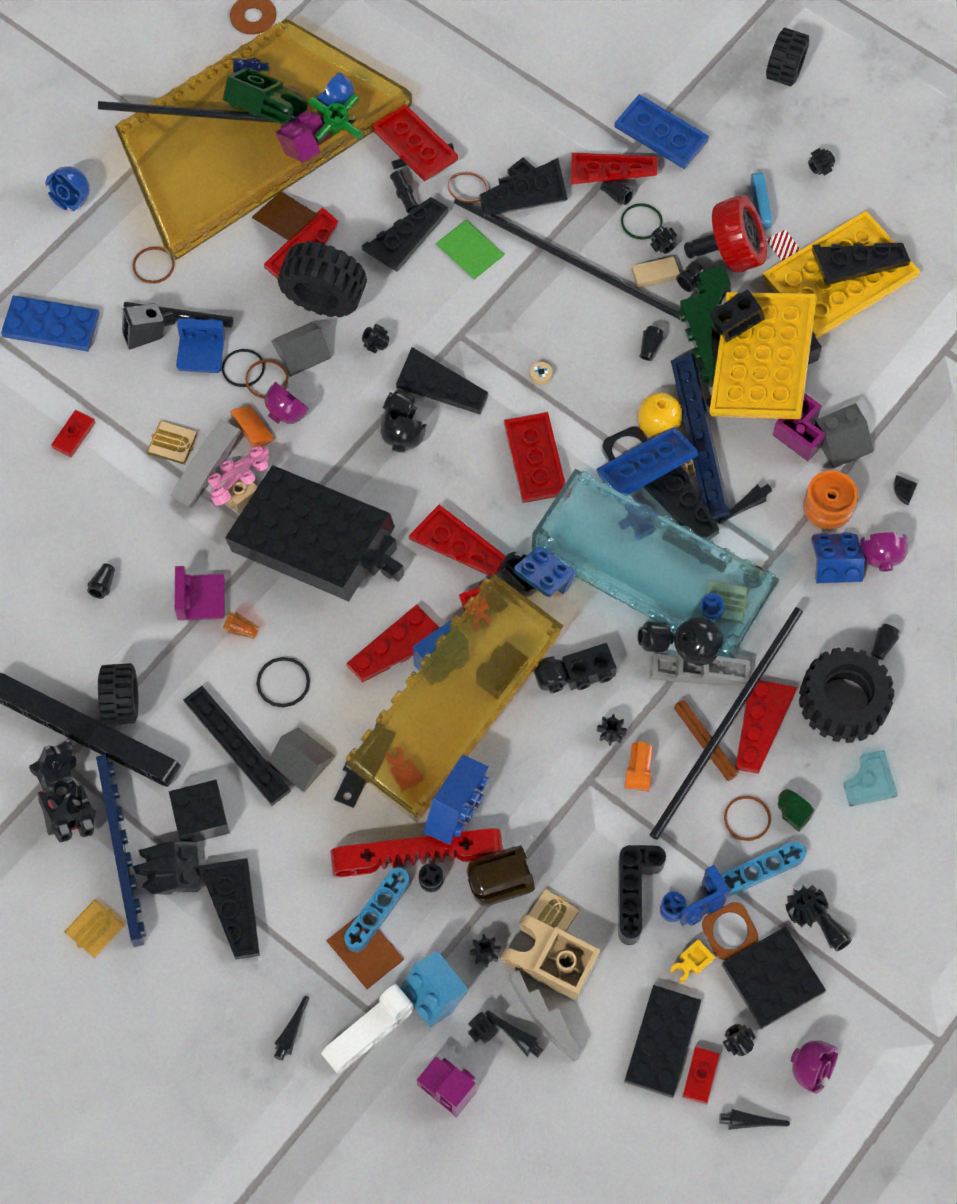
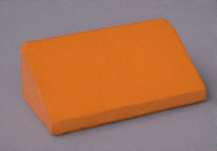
[230,405,274,447]

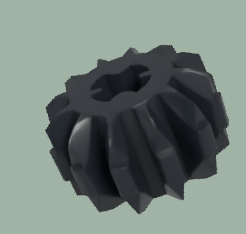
[785,885,829,928]

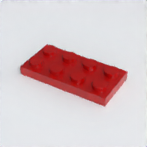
[372,104,458,182]
[504,412,568,503]

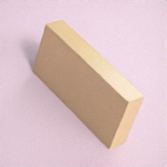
[631,256,679,288]

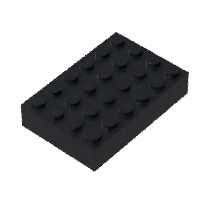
[225,465,395,602]

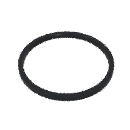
[222,349,265,387]

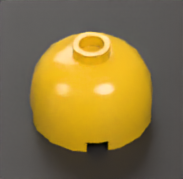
[637,393,682,438]

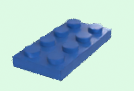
[614,94,709,169]
[1,295,99,352]
[596,426,698,499]

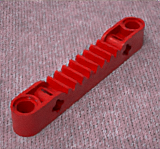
[330,828,503,877]

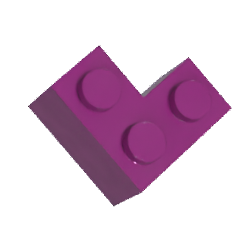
[275,111,329,163]
[773,393,826,462]
[417,1056,476,1118]

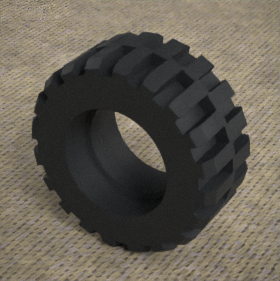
[277,241,367,317]
[799,647,895,743]

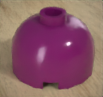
[264,382,309,424]
[860,532,908,572]
[791,1041,838,1094]

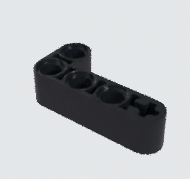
[618,845,666,945]

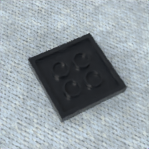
[721,926,826,1030]

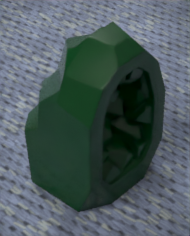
[777,789,815,832]

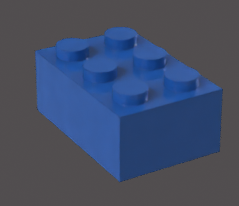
[423,755,489,845]

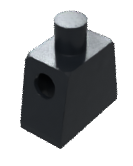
[122,303,175,350]

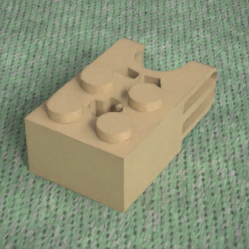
[500,915,600,1001]

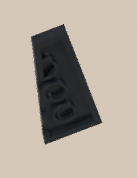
[362,197,448,272]
[811,243,910,285]
[643,466,719,546]

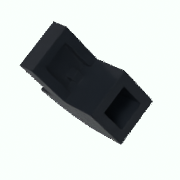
[369,536,404,582]

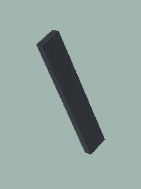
[183,686,291,806]

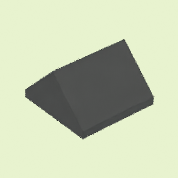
[271,322,331,376]
[268,727,335,792]

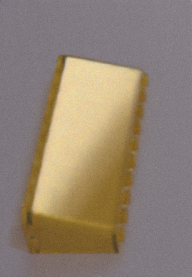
[346,574,564,823]

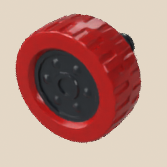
[684,195,767,273]

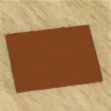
[326,915,404,990]

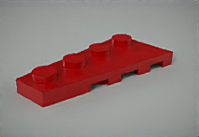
[571,152,658,185]
[264,207,339,279]
[409,504,506,578]
[347,604,440,683]
[735,680,798,774]

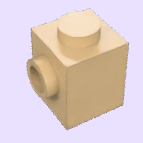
[225,479,258,514]

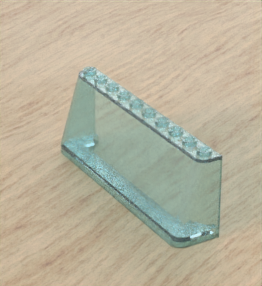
[532,469,780,658]

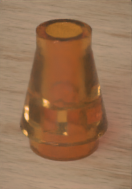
[223,612,260,639]

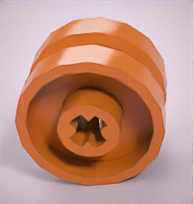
[803,470,858,530]

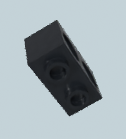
[710,289,765,343]
[562,643,617,690]

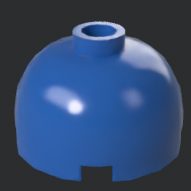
[317,72,355,107]
[45,166,90,211]

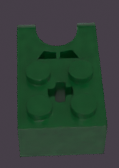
[223,67,308,124]

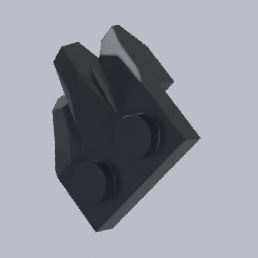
[132,841,201,895]

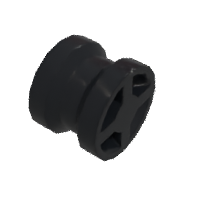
[419,863,443,893]

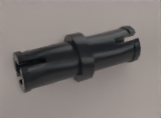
[390,170,418,214]

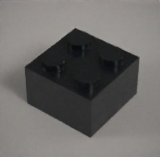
[168,780,230,842]

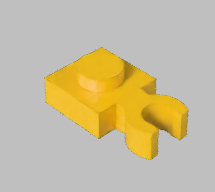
[670,939,715,984]

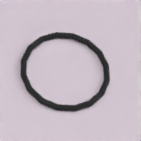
[256,657,310,708]

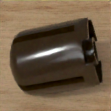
[466,845,535,906]

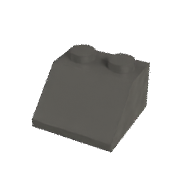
[814,403,874,469]

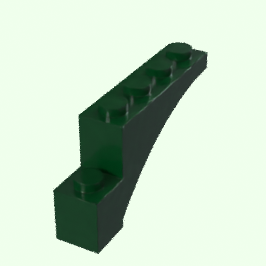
[677,265,731,387]

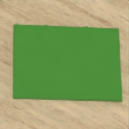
[436,220,505,280]

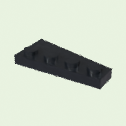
[479,158,568,217]
[396,347,488,414]
[199,858,260,960]

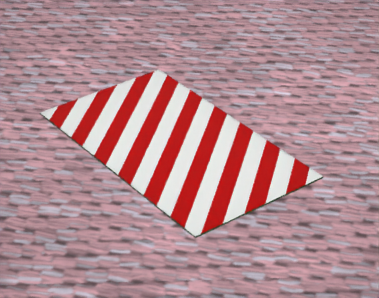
[766,229,801,261]

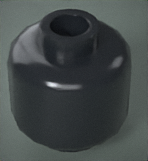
[382,390,417,420]
[637,621,674,652]
[534,656,568,694]

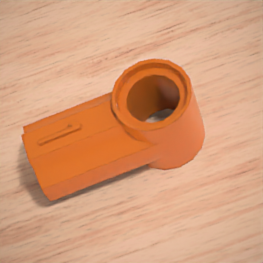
[625,741,652,792]

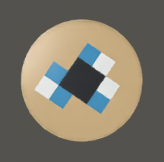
[530,362,552,385]

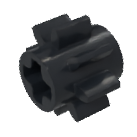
[808,148,835,176]
[650,226,678,254]
[362,324,389,354]
[597,714,627,746]
[470,934,501,967]
[468,1012,499,1044]
[723,1024,756,1056]

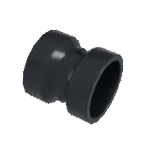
[676,261,705,292]

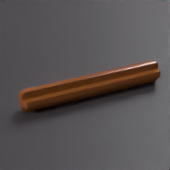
[674,700,738,781]

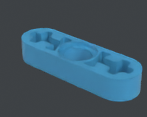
[751,172,772,229]

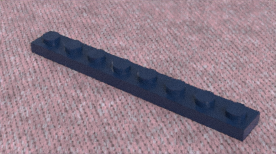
[671,353,730,521]
[96,755,147,947]

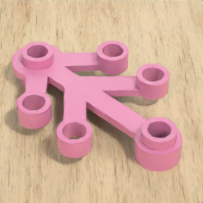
[207,446,269,506]

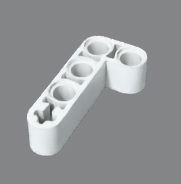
[321,984,414,1074]

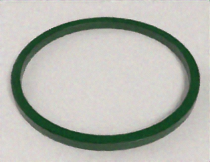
[621,203,662,240]

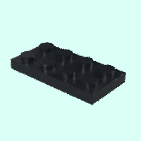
[624,985,701,1098]

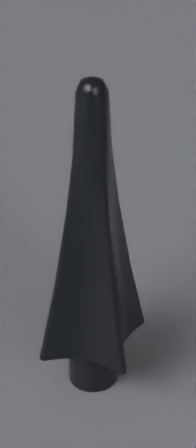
[718,484,772,524]
[274,996,309,1061]
[485,1010,543,1058]
[719,1109,790,1130]

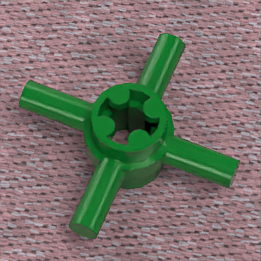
[308,94,364,143]

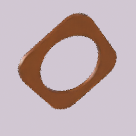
[702,902,758,960]

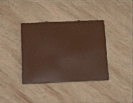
[252,192,318,241]

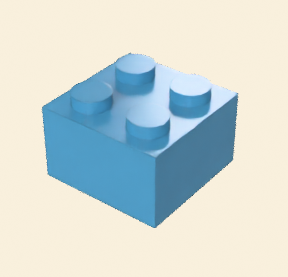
[400,951,469,1028]

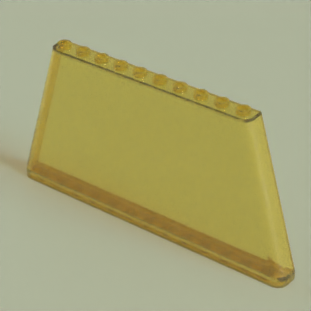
[115,18,412,260]

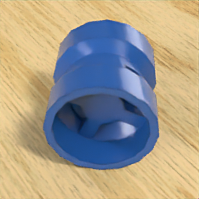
[700,593,725,620]
[660,892,686,922]

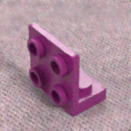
[174,566,225,620]

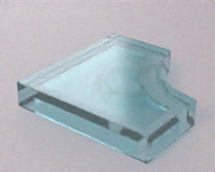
[843,750,898,807]

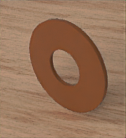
[230,0,276,35]

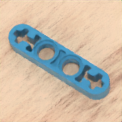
[721,842,806,896]
[344,868,410,952]

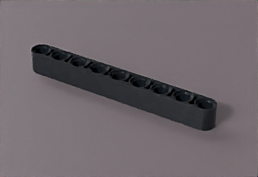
[0,673,181,787]

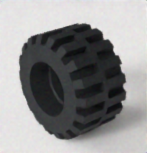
[766,27,810,87]
[98,663,139,725]

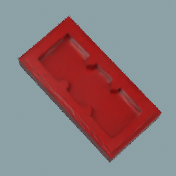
[51,410,96,458]
[682,1047,720,1104]

